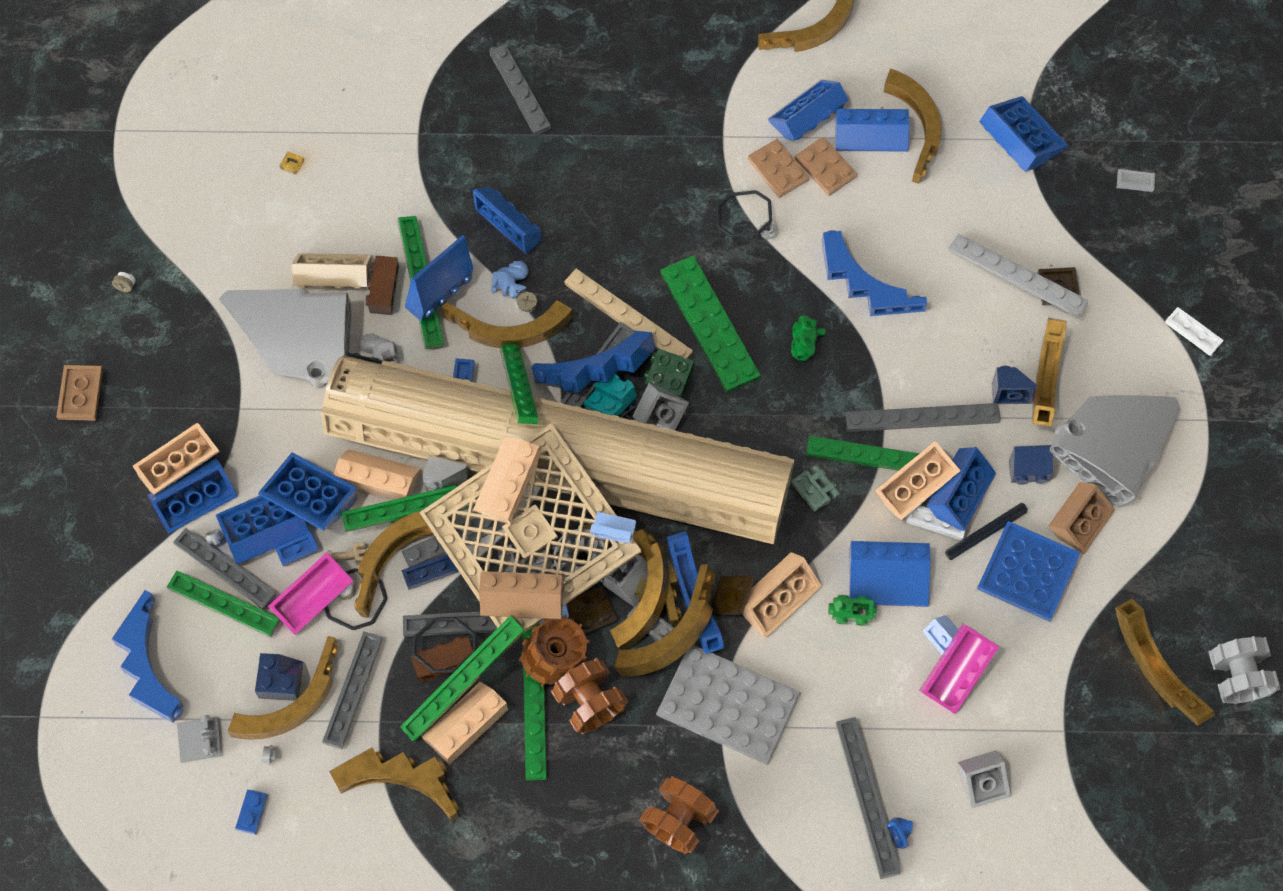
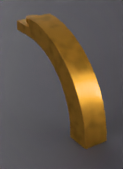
[1032,318,1067,427]
[610,529,669,650]

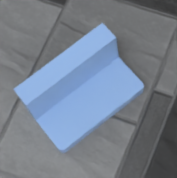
[590,512,636,544]
[922,615,958,654]

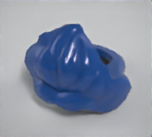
[886,817,913,849]

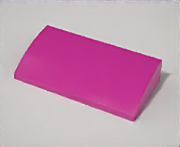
[268,552,353,635]
[919,623,999,714]

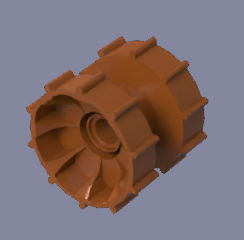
[519,615,590,686]
[551,658,629,735]
[639,776,719,854]

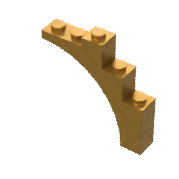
[329,747,460,822]

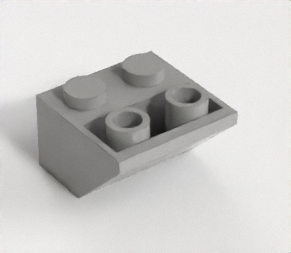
[603,555,648,607]

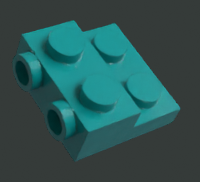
[583,374,637,416]

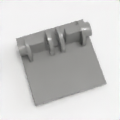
[177,715,221,762]

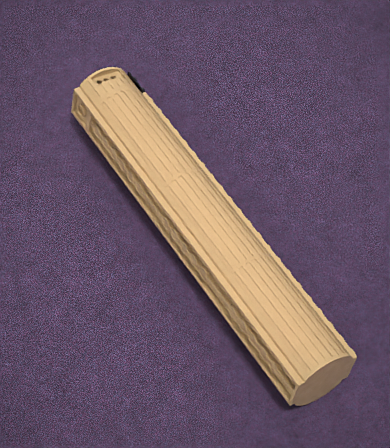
[321,352,794,544]

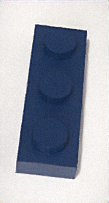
[401,554,459,590]

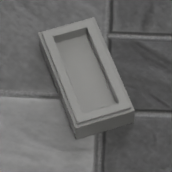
[1116,169,1155,192]

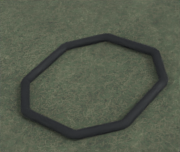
[716,190,772,238]
[324,568,387,630]
[413,617,477,673]

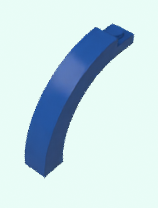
[667,531,724,654]

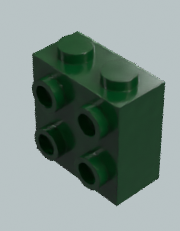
[644,348,695,398]

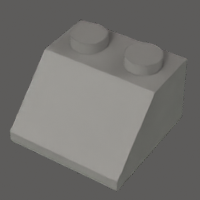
[632,383,689,430]
[422,456,469,492]
[957,750,1011,808]

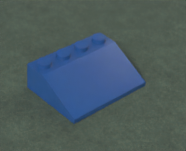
[979,96,1069,172]
[405,235,474,321]
[258,452,357,531]
[216,496,309,564]
[849,541,930,607]

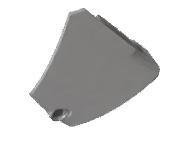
[219,289,351,388]
[1050,395,1180,506]

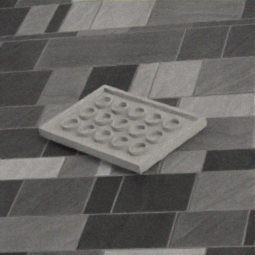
[657,645,800,765]

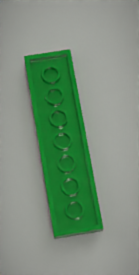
[661,255,761,393]

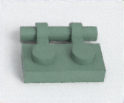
[791,465,841,512]

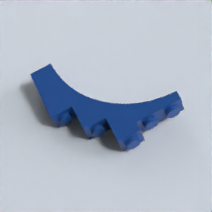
[531,331,656,393]

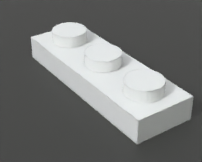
[1165,307,1223,356]
[906,505,966,540]

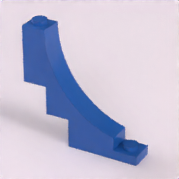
[822,230,927,316]
[112,590,184,723]

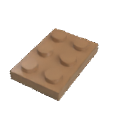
[795,137,858,196]
[748,138,809,198]
[56,365,103,421]

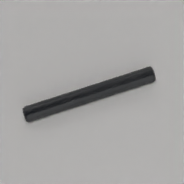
[945,503,1028,560]

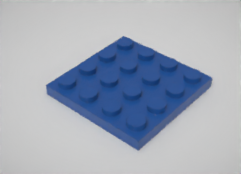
[977,521,1081,622]

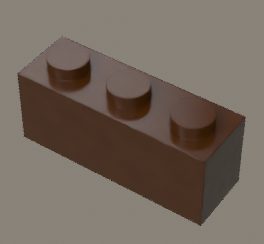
[365,256,400,315]
[411,637,473,683]

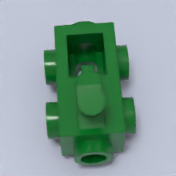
[791,316,826,361]
[828,595,877,626]

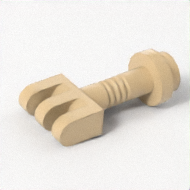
[324,542,367,564]

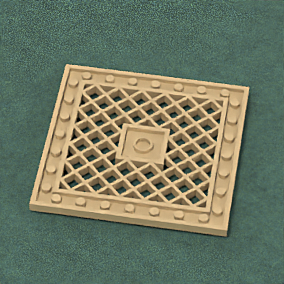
[419,423,641,632]

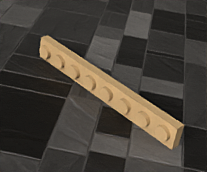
[565,269,693,359]

